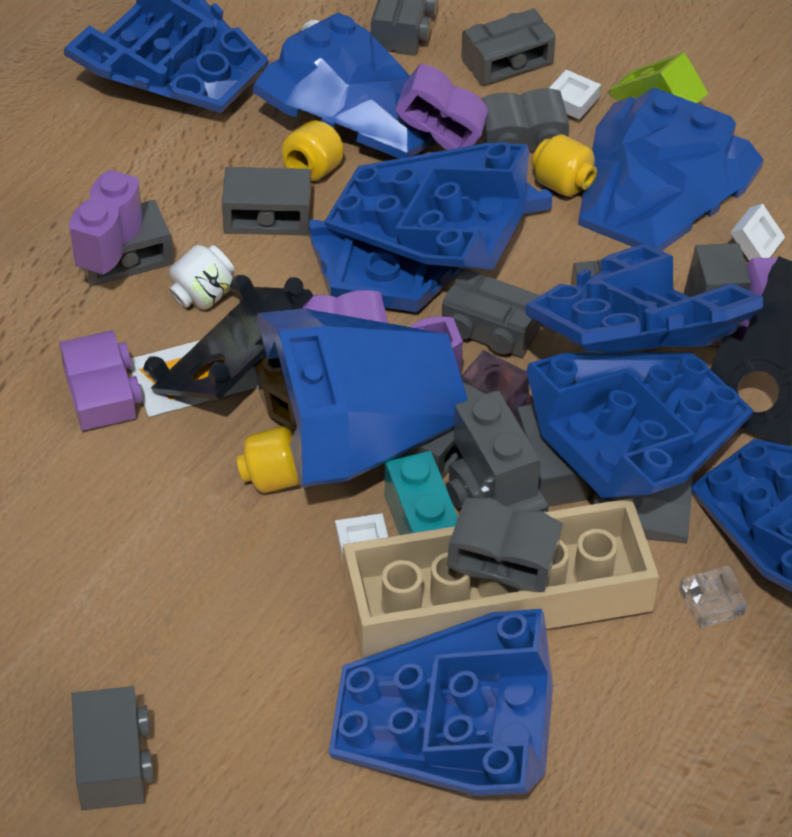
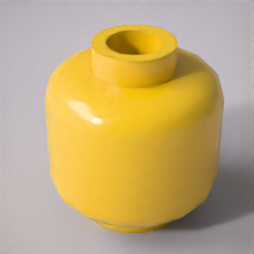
[281,120,343,182]
[532,134,597,197]
[237,426,300,493]

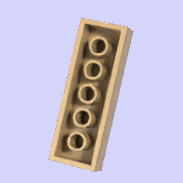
[343,498,659,659]

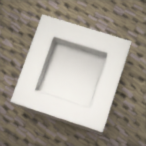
[550,69,601,120]
[730,204,785,261]
[335,513,388,564]

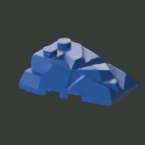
[64,0,269,113]
[253,12,437,159]
[578,88,764,251]
[525,243,763,353]

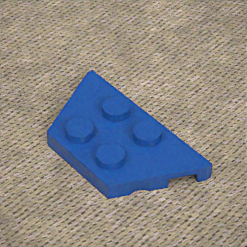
[309,219,463,312]

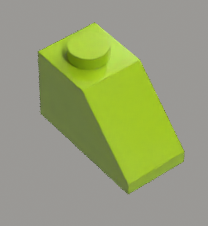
[608,52,708,103]

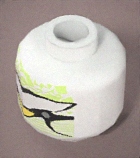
[169,245,235,310]

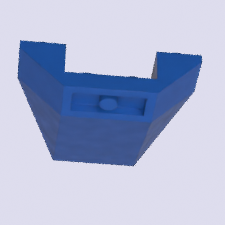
[324,142,529,270]
[257,308,468,488]
[526,353,754,498]
[691,439,792,592]
[329,608,553,796]

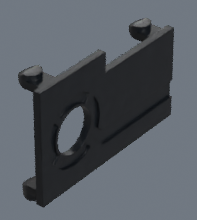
[710,256,792,446]
[143,275,313,401]

